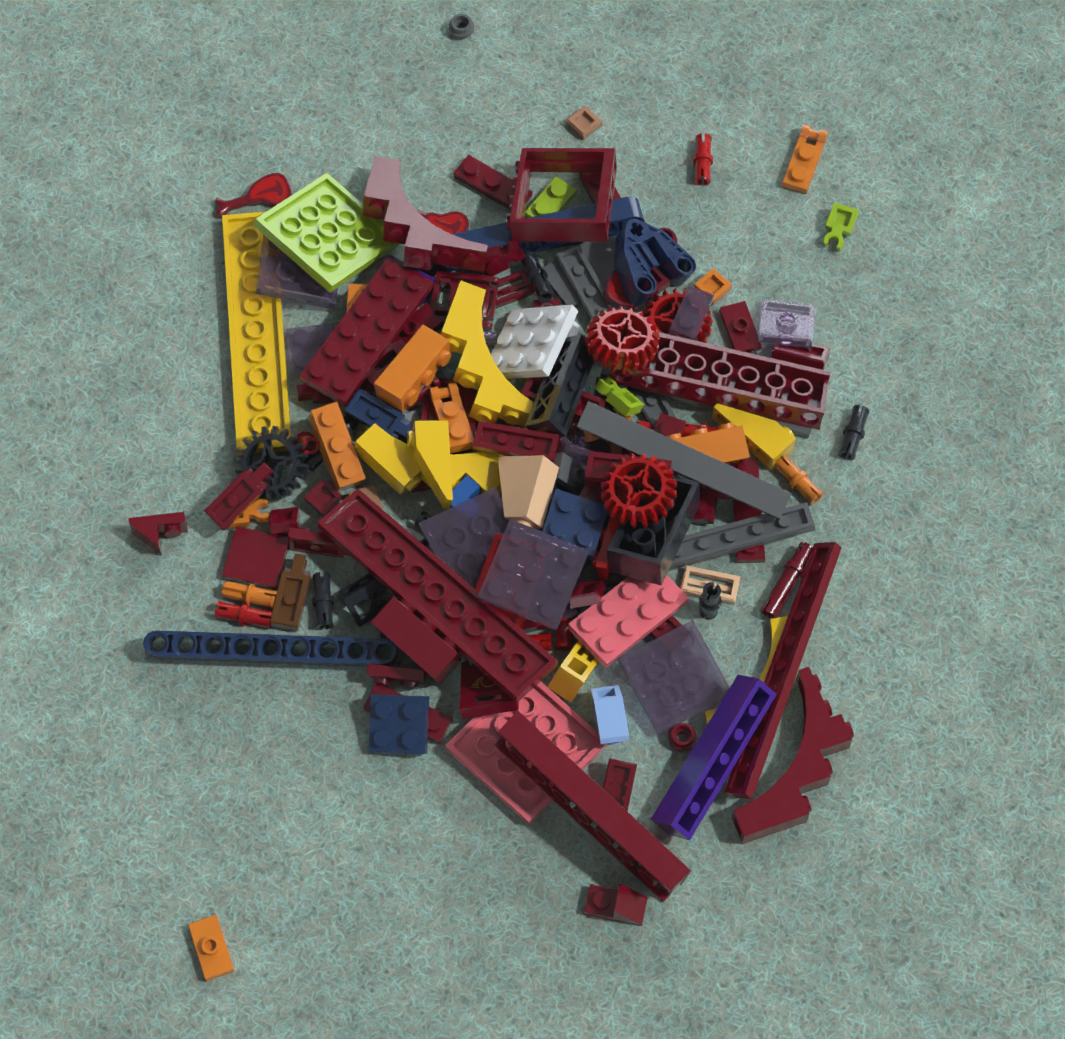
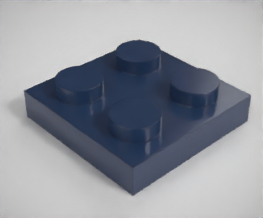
[539,489,608,560]
[369,694,429,754]

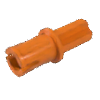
[221,581,277,609]

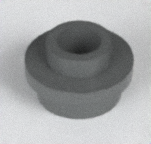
[449,14,474,39]

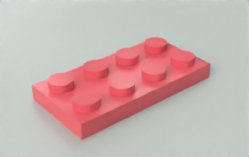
[567,575,689,669]

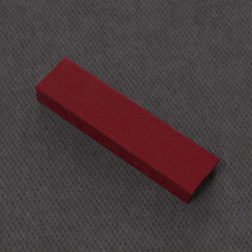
[608,332,831,430]
[494,710,691,902]

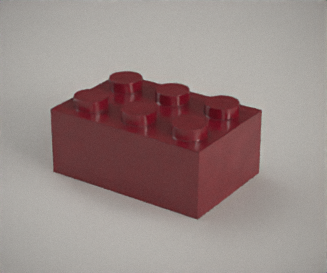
[371,597,462,685]

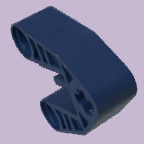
[614,219,696,306]

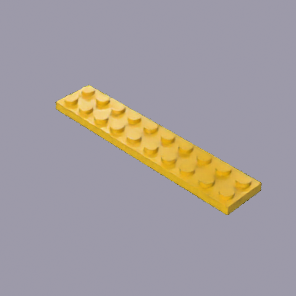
[222,211,291,455]

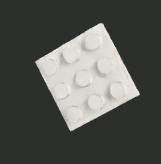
[491,305,578,379]

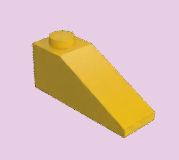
[712,403,796,470]
[407,421,453,509]
[548,641,599,703]

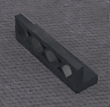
[525,334,594,438]
[336,536,452,627]

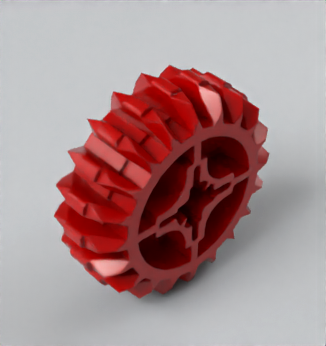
[642,288,713,343]
[585,305,660,374]
[601,452,677,528]

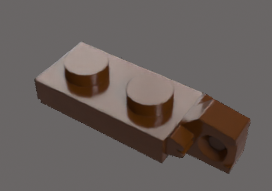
[270,553,311,631]

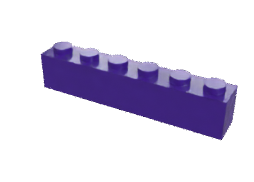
[651,674,777,841]

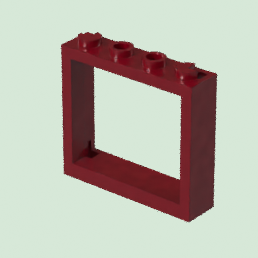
[506,148,617,242]

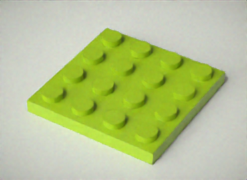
[253,173,400,292]

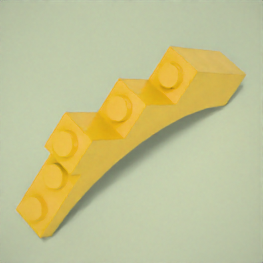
[440,281,550,433]
[354,423,527,503]

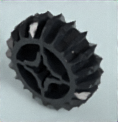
[235,426,309,500]

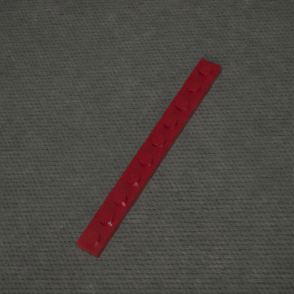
[724,542,842,799]

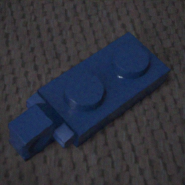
[344,389,412,443]

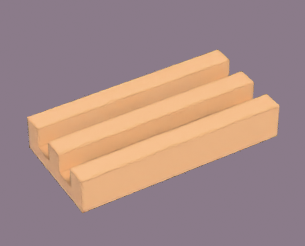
[681,565,740,605]

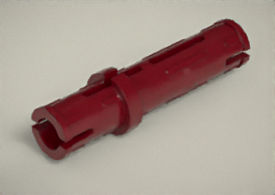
[760,541,813,618]

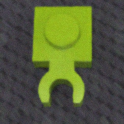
[824,202,859,252]
[595,377,645,417]

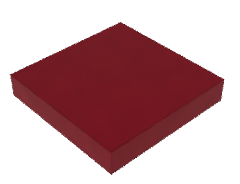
[222,526,289,591]

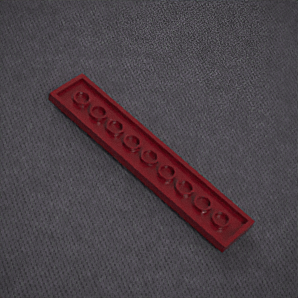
[317,489,558,702]

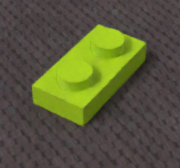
[525,177,577,218]

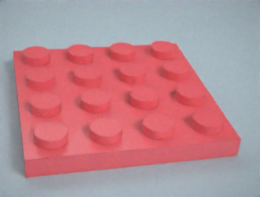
[445,682,608,825]

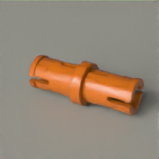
[774,455,824,506]

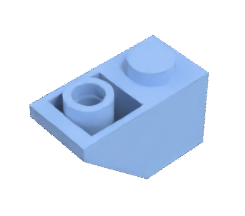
[590,685,629,745]

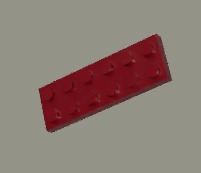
[299,256,434,407]

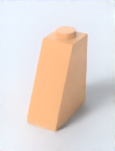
[498,455,559,531]

